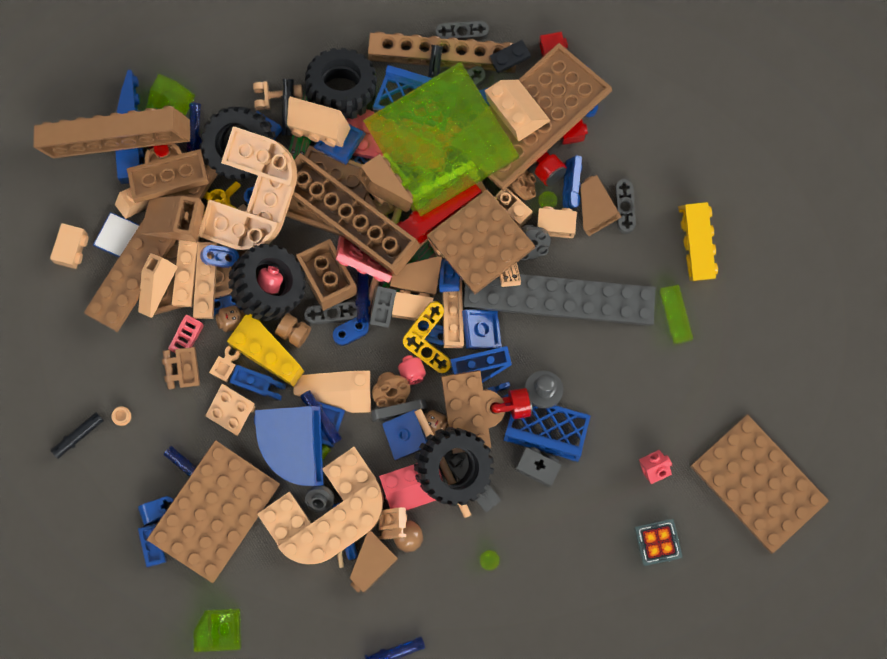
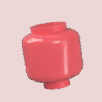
[257,266,283,295]
[398,355,426,385]

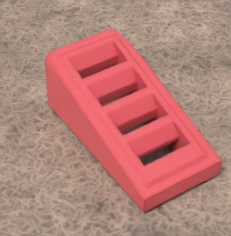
[168,314,204,353]

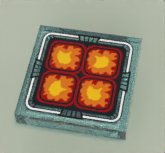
[634,519,683,566]

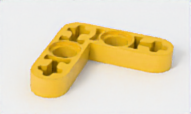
[403,301,451,373]

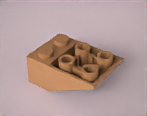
[357,154,413,212]
[141,196,205,242]

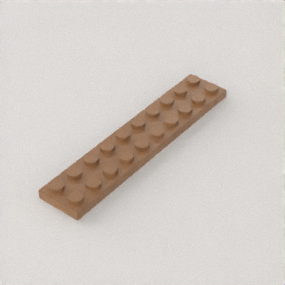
[84,165,218,332]

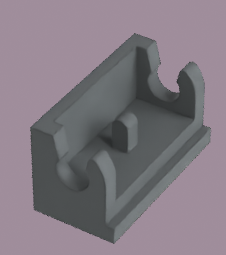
[368,286,397,328]

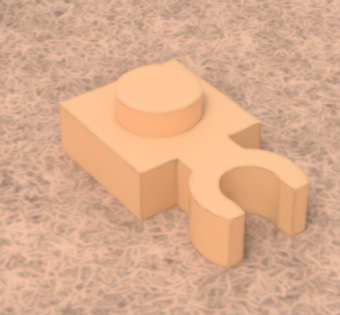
[209,346,240,383]

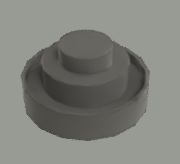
[305,486,335,513]

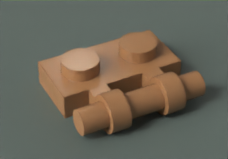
[162,347,200,389]

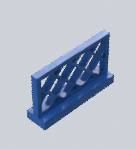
[373,65,459,130]
[503,406,591,462]

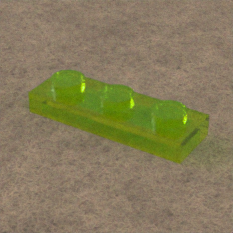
[659,285,693,345]

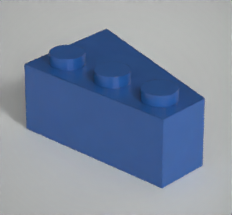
[450,346,512,383]

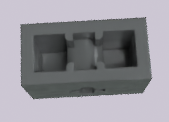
[515,447,562,488]

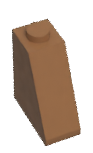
[581,175,621,236]
[387,256,442,297]
[350,530,398,593]

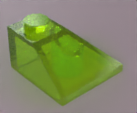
[146,74,195,116]
[194,609,241,652]

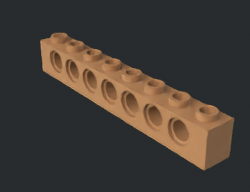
[368,31,516,73]

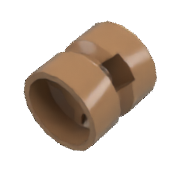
[275,313,311,348]

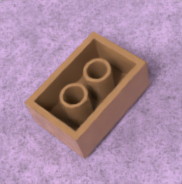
[296,239,357,311]

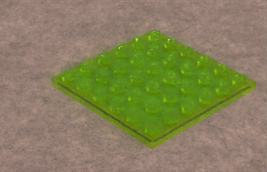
[363,62,520,216]

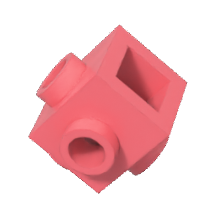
[639,450,672,484]

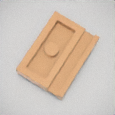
[379,508,407,540]

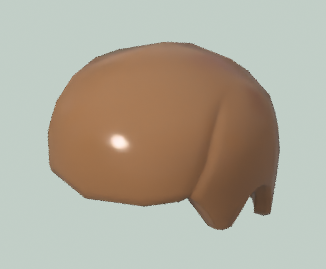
[394,520,423,552]

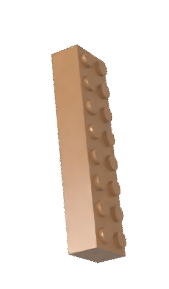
[33,106,190,159]
[292,153,420,276]

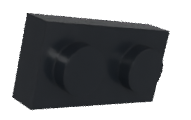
[489,40,531,74]

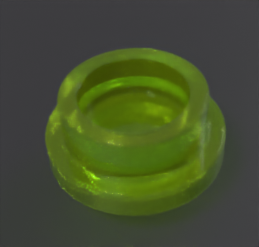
[538,191,557,208]
[480,550,500,570]

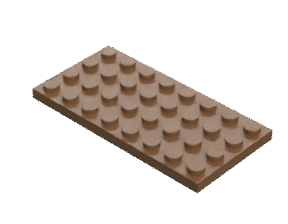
[451,43,612,191]

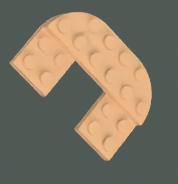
[198,126,297,251]
[257,447,384,564]

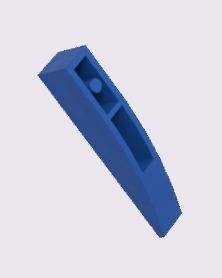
[115,70,145,184]

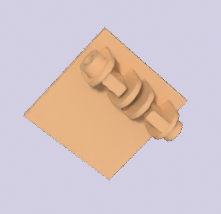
[205,384,256,436]

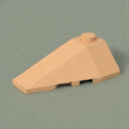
[294,371,371,413]

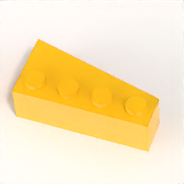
[678,202,718,281]
[227,314,305,387]

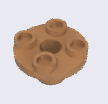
[507,170,536,200]
[372,372,411,407]

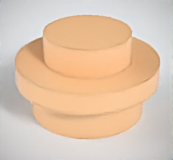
[112,406,132,426]

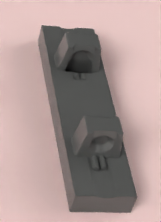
[444,450,501,513]

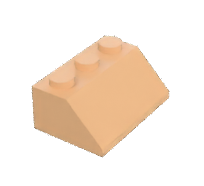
[485,79,550,142]
[287,97,350,147]

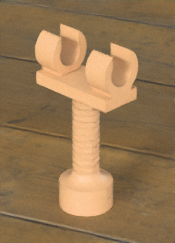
[253,81,303,111]

